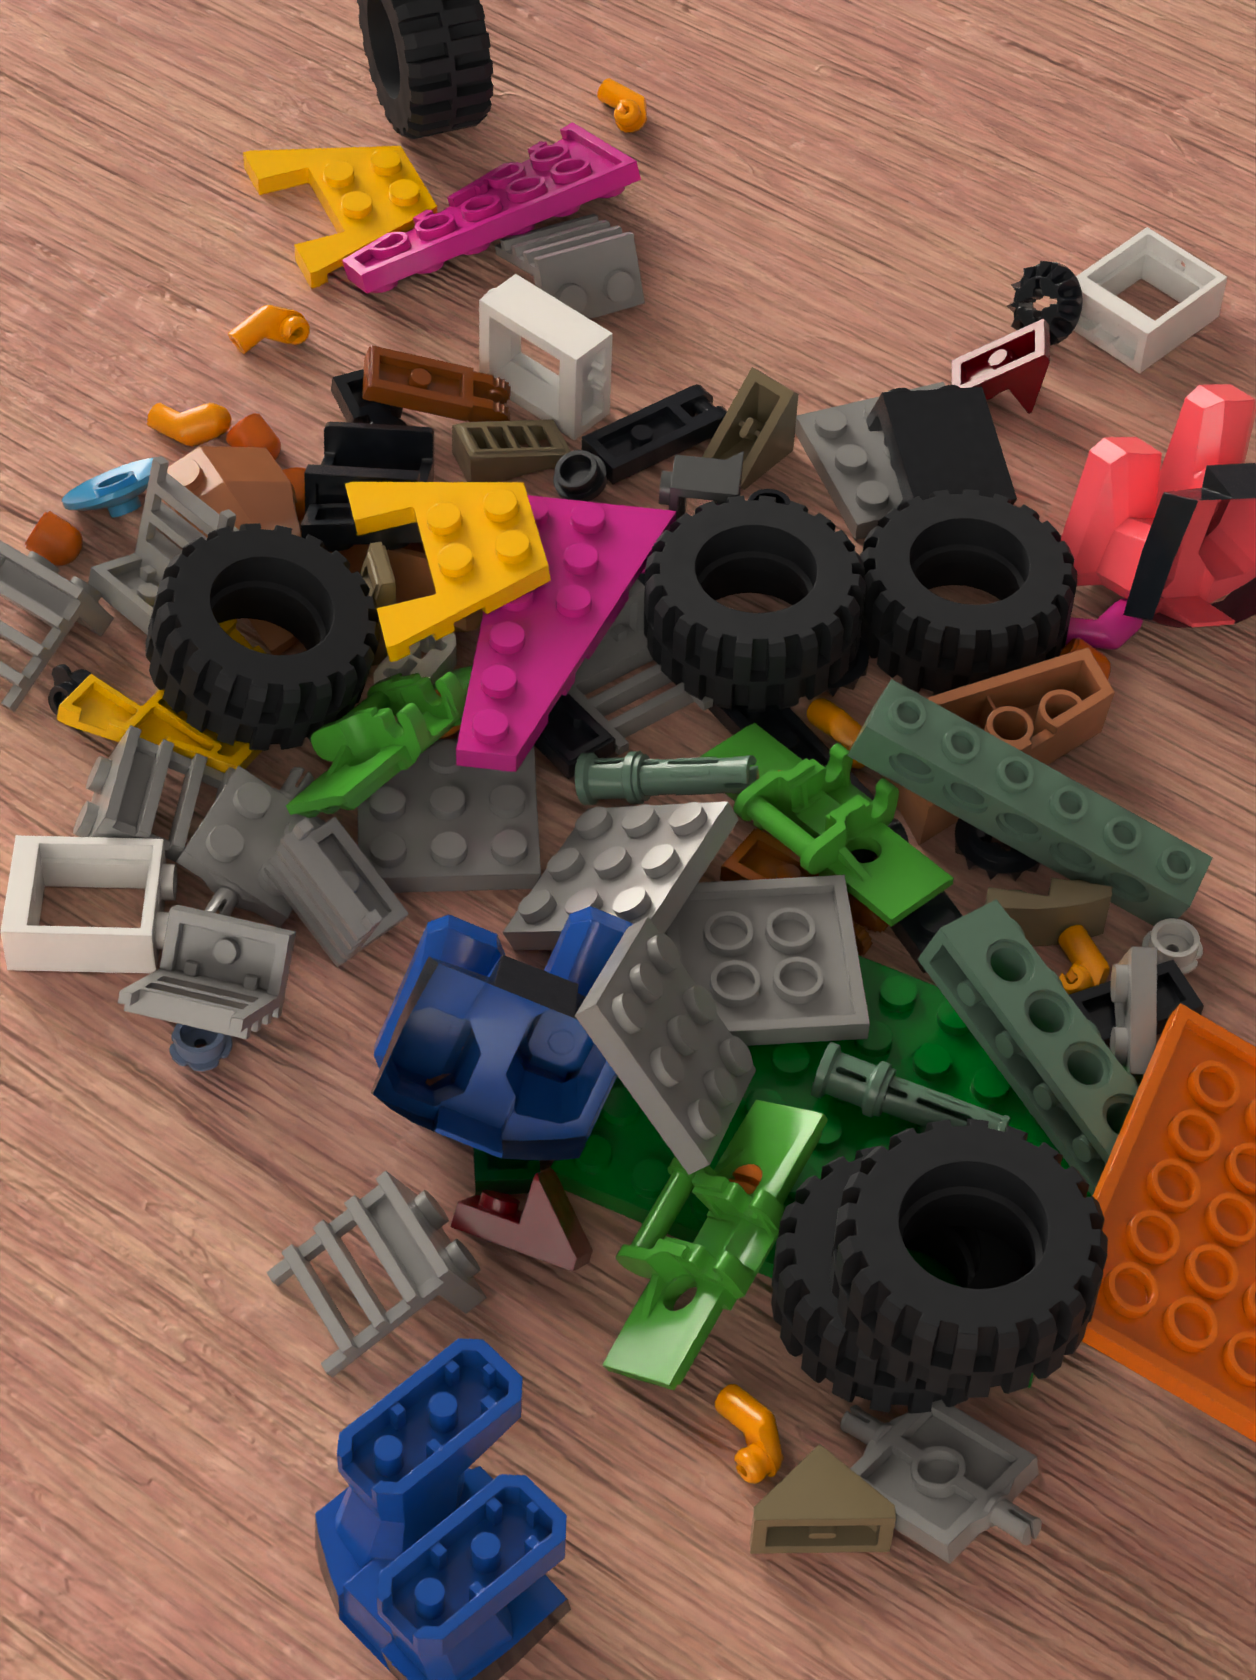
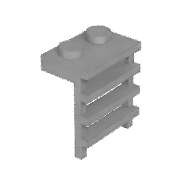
[495,214,645,319]
[88,456,239,635]
[0,540,114,712]
[568,579,713,755]
[73,725,236,862]
[264,817,409,968]
[118,905,296,1039]
[266,1171,487,1377]

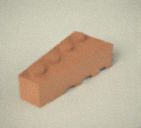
[880,647,1115,845]

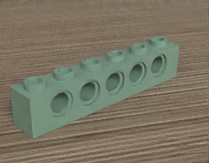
[847,679,1213,926]
[917,899,1139,1196]

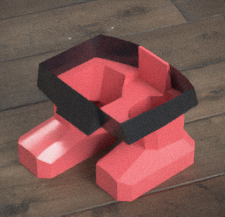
[1060,384,1256,628]

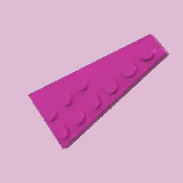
[342,122,641,294]
[456,495,676,772]

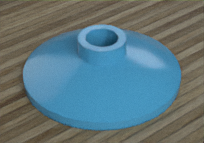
[62,457,156,518]

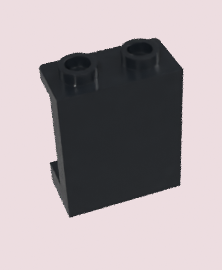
[866,385,1017,512]
[304,421,434,514]

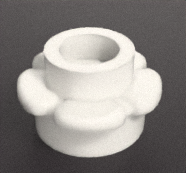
[1142,918,1203,975]

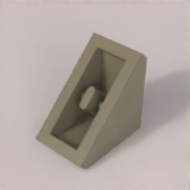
[702,367,799,490]
[750,1444,896,1554]

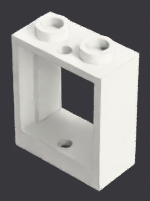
[1073,227,1227,374]
[479,274,613,440]
[0,835,177,974]

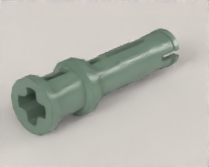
[575,751,759,805]
[811,1042,1011,1132]

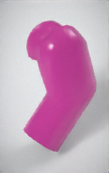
[1065,599,1143,649]

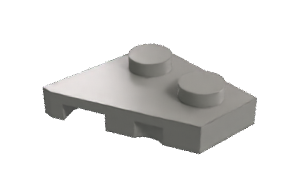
[1110,946,1157,1084]

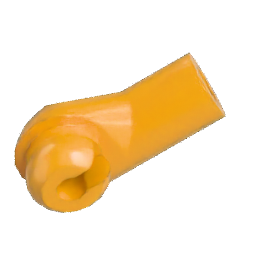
[597,78,647,133]
[228,305,310,354]
[147,403,232,446]
[807,698,865,769]
[1058,925,1110,995]
[715,1384,784,1484]

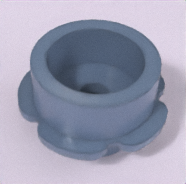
[169,1023,232,1071]

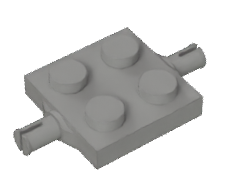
[176,766,326,928]
[840,1400,1042,1564]

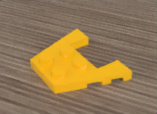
[243,146,438,289]
[345,482,551,662]
[56,619,266,773]

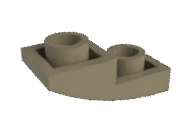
[985,878,1113,947]

